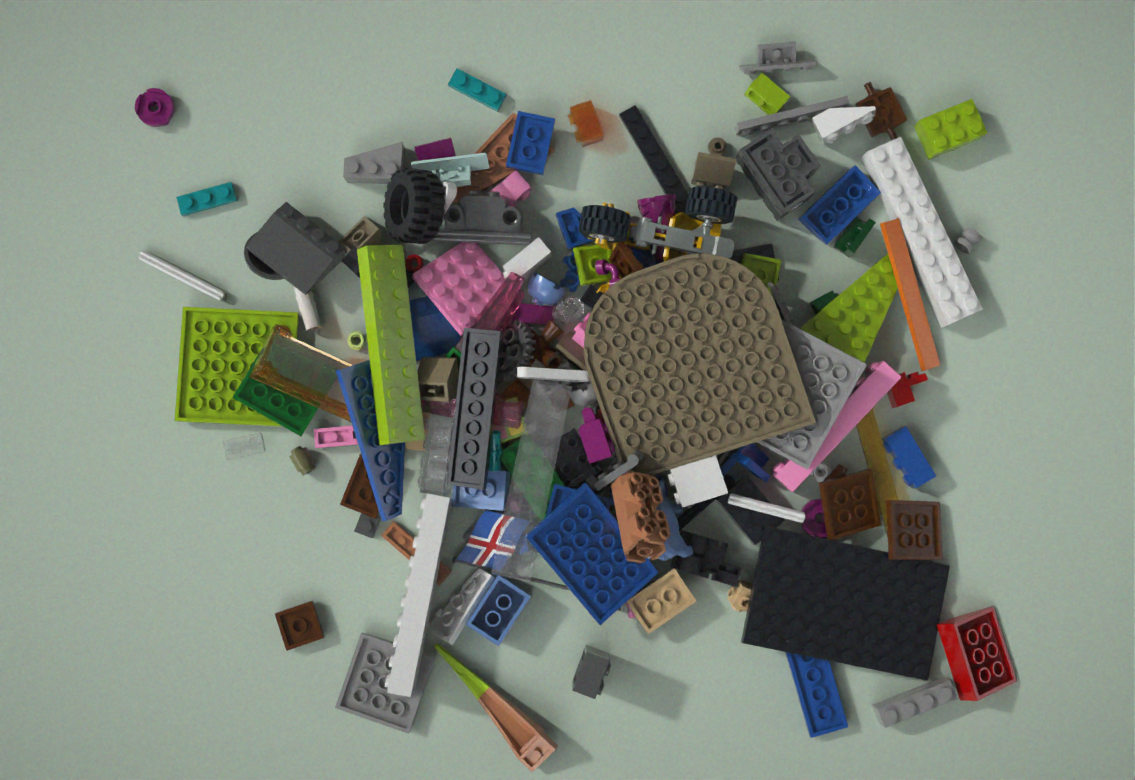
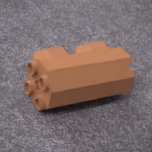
[611,470,671,563]

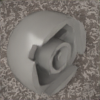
[567,382,599,408]

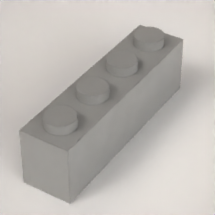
[872,677,958,728]

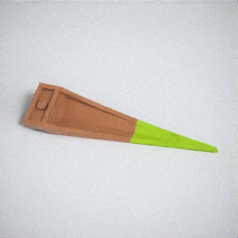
[435,643,558,772]

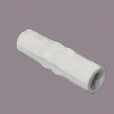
[293,286,322,331]

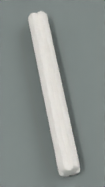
[139,251,226,301]

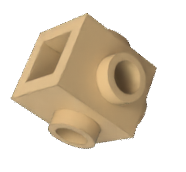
[727,579,752,612]

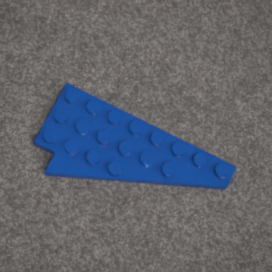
[336,360,405,521]

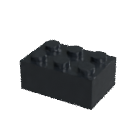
[716,475,785,545]

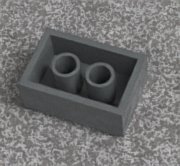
[572,645,611,699]

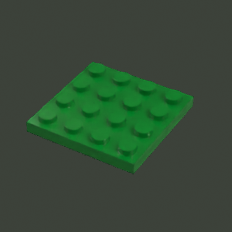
[232,331,339,437]

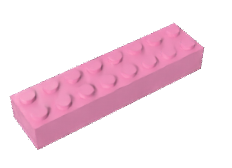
[771,361,901,492]

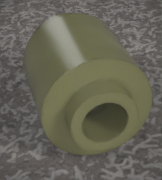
[289,446,316,476]

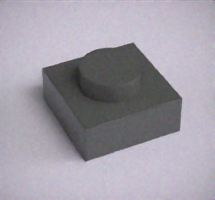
[354,513,380,538]

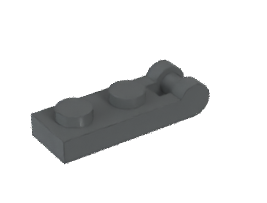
[594,450,644,491]

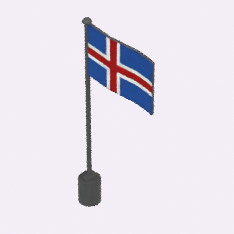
[452,510,622,611]

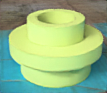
[348,331,367,350]

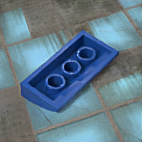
[798,165,881,245]

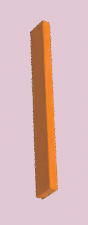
[880,218,940,371]

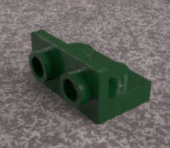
[834,217,876,258]

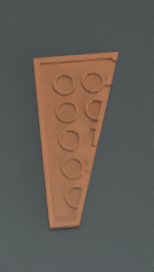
[451,112,555,204]

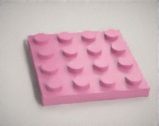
[412,242,519,336]

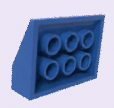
[409,296,462,361]

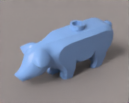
[655,474,693,561]

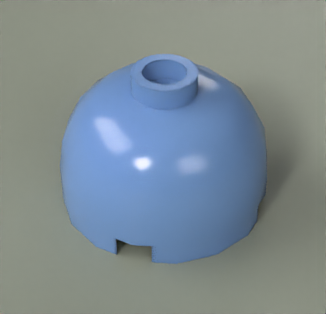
[528,271,567,307]

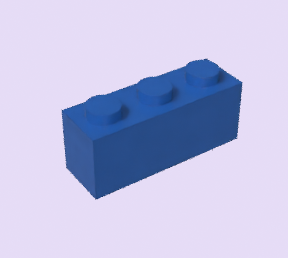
[881,426,936,488]

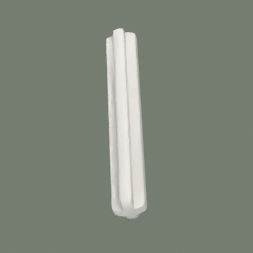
[728,494,805,523]

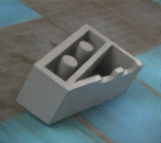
[343,142,405,184]

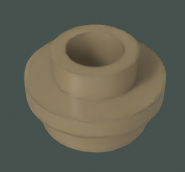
[708,138,727,156]

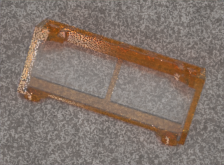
[249,324,352,423]

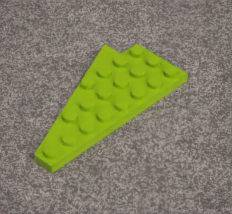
[799,253,911,363]

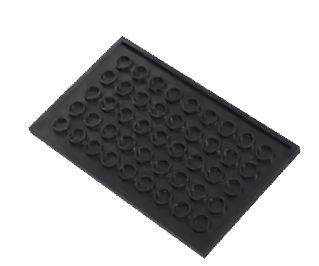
[741,526,950,681]

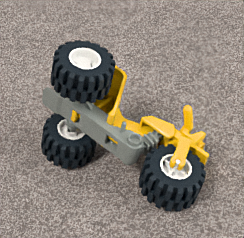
[578,186,738,262]

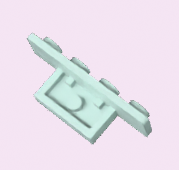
[411,153,489,187]

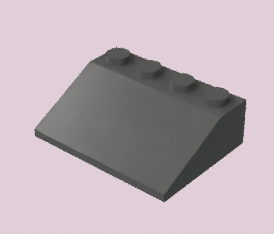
[246,202,346,295]

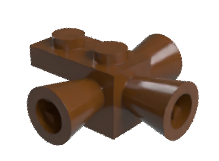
[523,320,564,369]

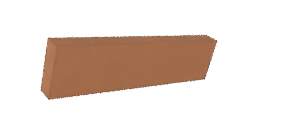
[381,521,452,586]

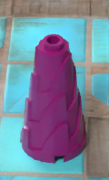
[637,194,676,264]

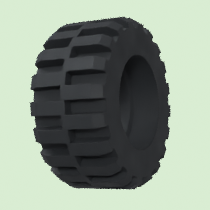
[383,168,445,244]

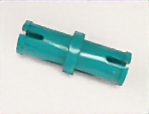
[488,430,502,472]

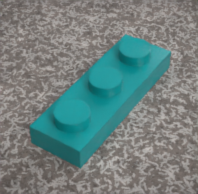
[448,68,506,112]
[176,182,238,216]

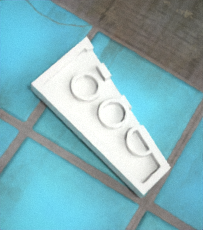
[427,568,496,645]

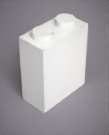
[503,237,552,287]
[667,455,728,508]

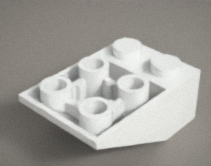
[812,106,876,144]

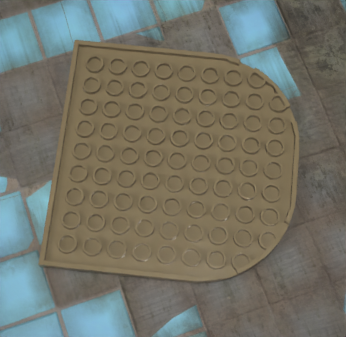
[584,254,816,476]

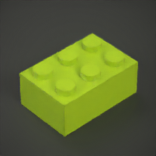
[914,99,987,160]

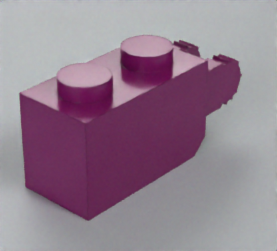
[579,407,615,464]

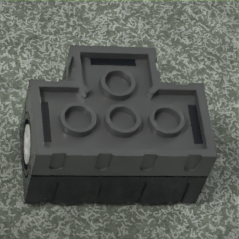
[735,129,821,221]

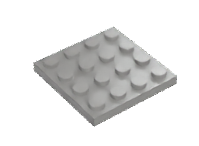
[335,632,435,734]

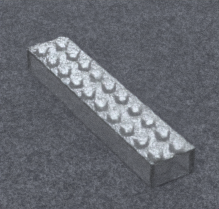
[491,379,572,582]

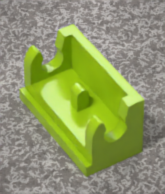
[744,73,790,115]

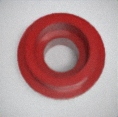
[405,254,424,274]

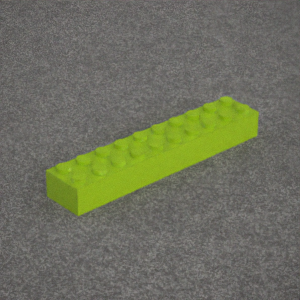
[357,245,425,445]

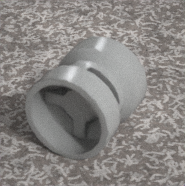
[954,227,982,254]

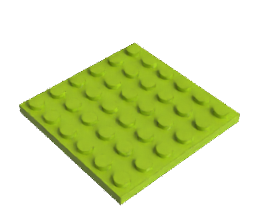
[174,307,299,427]

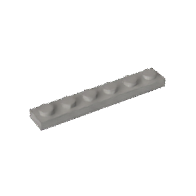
[735,96,849,136]

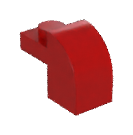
[887,371,928,408]

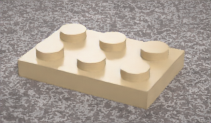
[627,568,696,634]

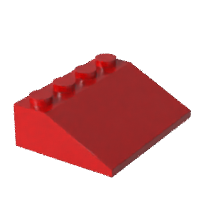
[937,606,1017,701]

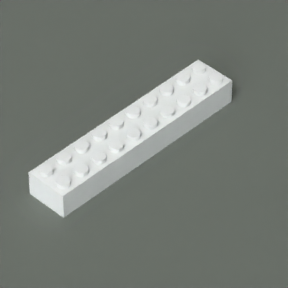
[861,137,983,328]
[385,494,452,697]

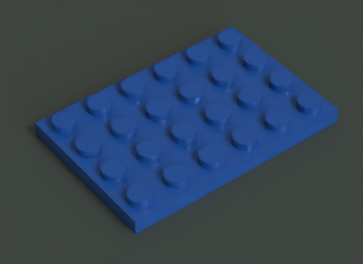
[525,483,658,625]

